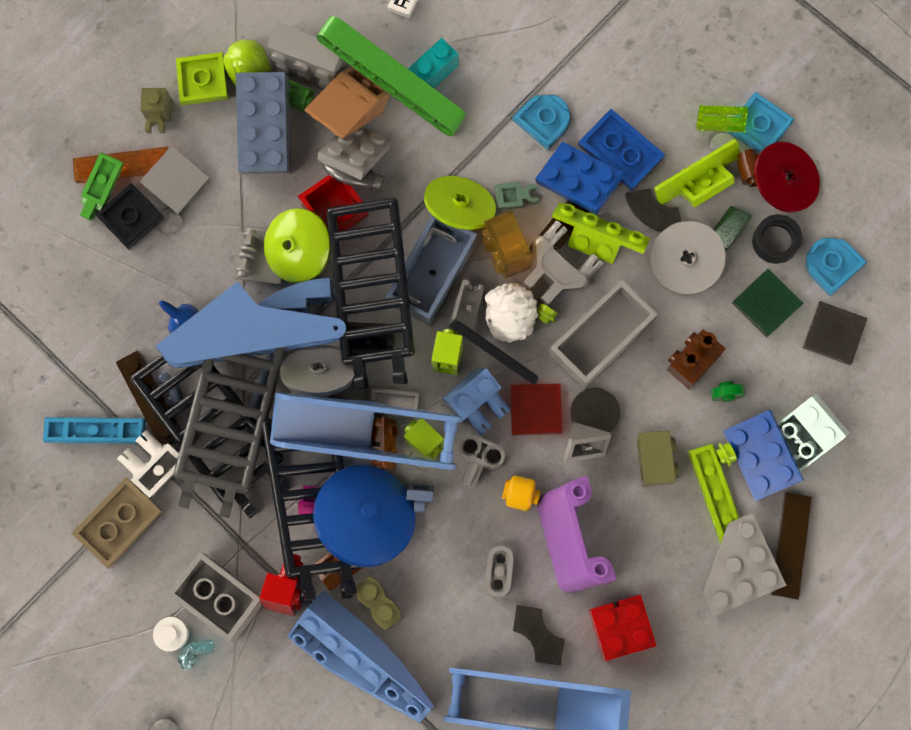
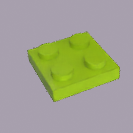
[176,52,229,106]

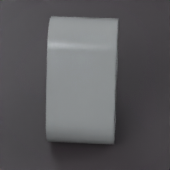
[459,435,505,489]

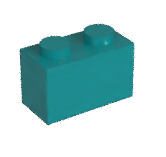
[408,38,459,88]

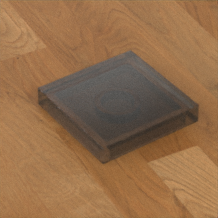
[802,301,868,365]

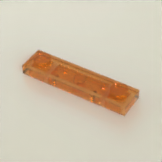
[73,146,169,184]

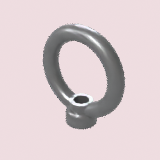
[322,163,385,194]

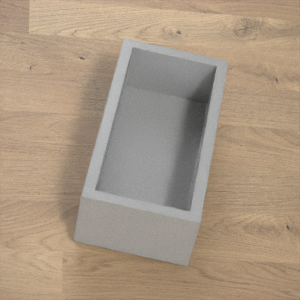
[549,279,658,389]

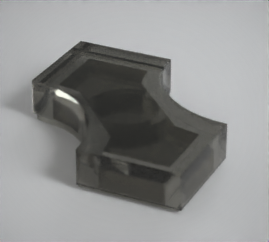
[513,605,565,666]

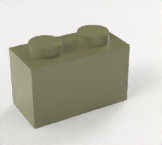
[636,430,679,487]

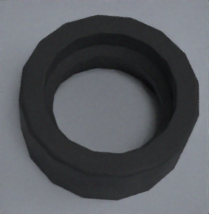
[752,214,802,264]

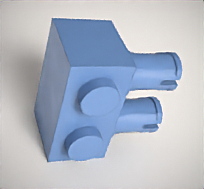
[441,366,511,435]

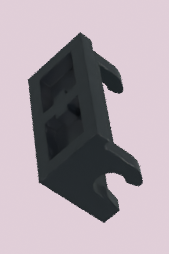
[348,322,395,354]

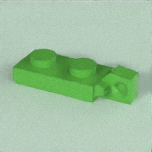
[80,152,125,220]

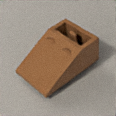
[305,66,390,139]

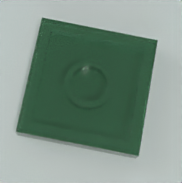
[732,269,803,338]

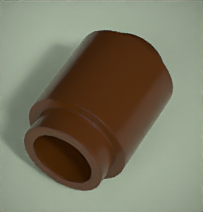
[736,149,759,187]

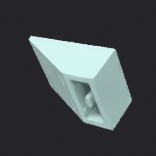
[778,393,850,472]

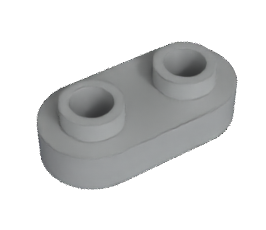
[485,545,514,598]

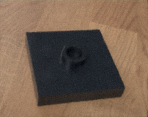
[95,183,165,250]

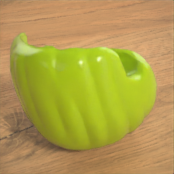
[223,39,272,86]

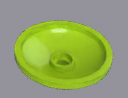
[264,208,331,283]

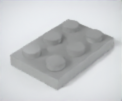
[317,126,392,180]

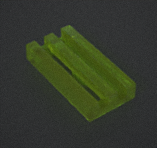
[696,105,748,132]

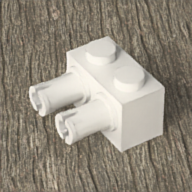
[117,430,179,498]

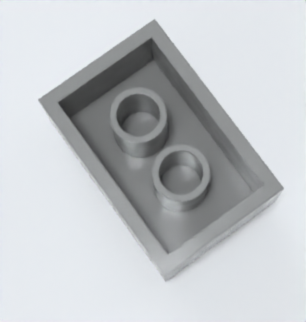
[267,22,350,89]
[167,552,262,642]

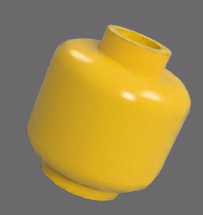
[502,475,541,511]

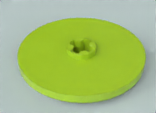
[424,176,496,230]

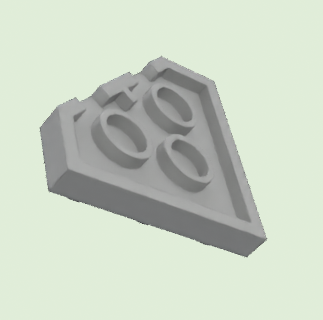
[702,513,787,616]

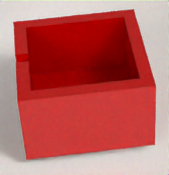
[298,175,369,231]
[588,594,657,661]

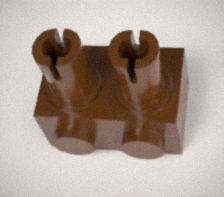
[667,329,726,390]

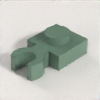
[495,182,539,210]

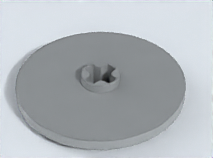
[651,221,726,295]
[280,346,355,397]

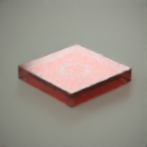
[510,384,562,436]

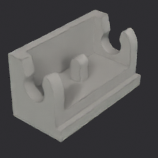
[450,279,487,335]

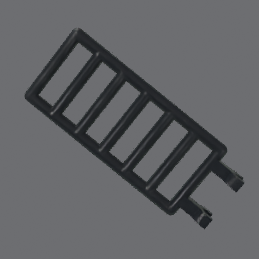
[326,198,415,390]
[130,355,290,519]
[262,419,361,605]

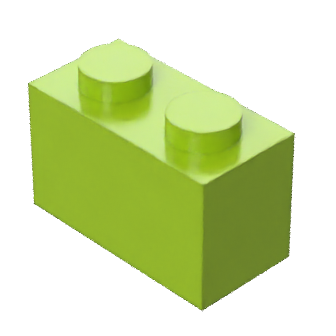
[431,329,463,376]
[404,418,444,459]

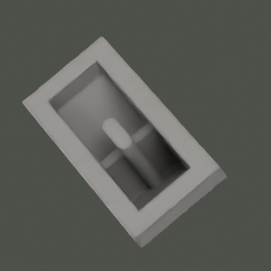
[563,422,611,462]

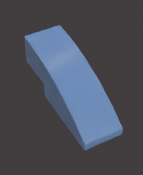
[258,278,333,314]

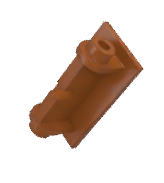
[371,417,398,470]

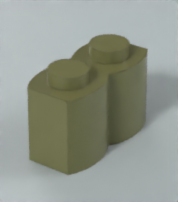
[356,576,403,630]

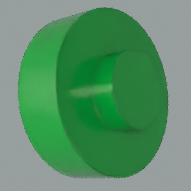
[710,381,745,402]

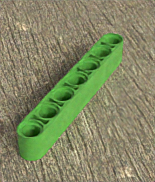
[316,16,466,136]

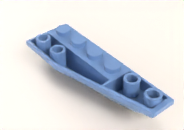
[287,590,434,723]

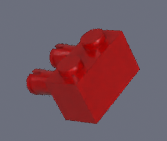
[259,554,303,617]

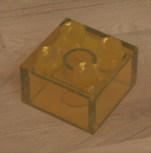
[482,210,532,279]

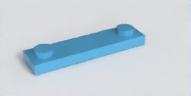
[43,417,146,444]

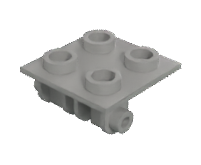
[232,228,289,285]

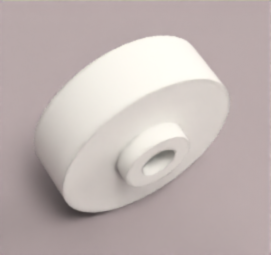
[153,617,189,651]

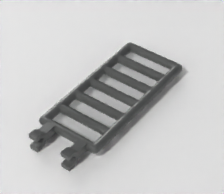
[174,347,286,518]

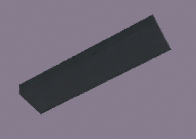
[449,319,539,385]

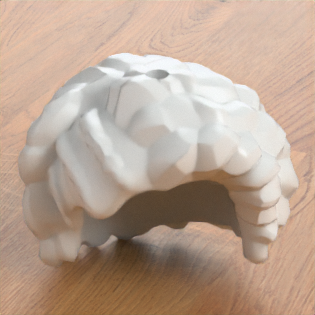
[485,283,539,343]

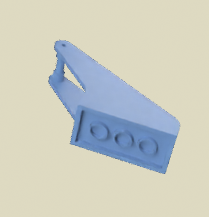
[156,281,346,368]
[270,392,463,470]
[443,667,631,730]

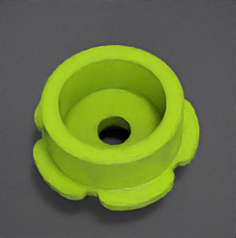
[537,303,558,325]
[716,442,737,466]

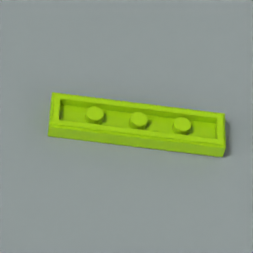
[688,443,739,544]

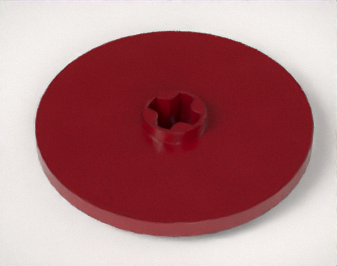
[754,142,820,213]

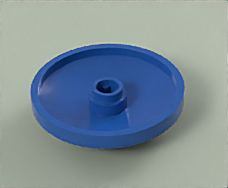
[313,465,416,567]

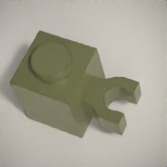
[140,88,172,134]

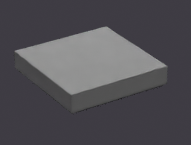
[140,146,209,215]

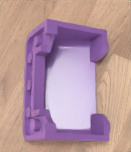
[537,476,616,593]

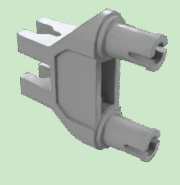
[520,221,603,305]

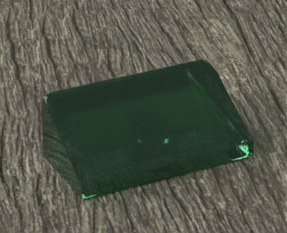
[713,206,753,253]

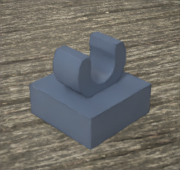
[407,484,434,513]

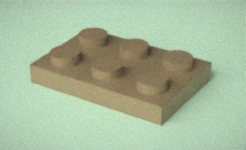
[72,477,164,569]

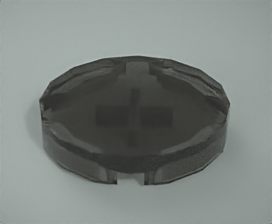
[570,387,620,433]

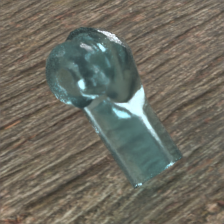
[178,640,214,670]

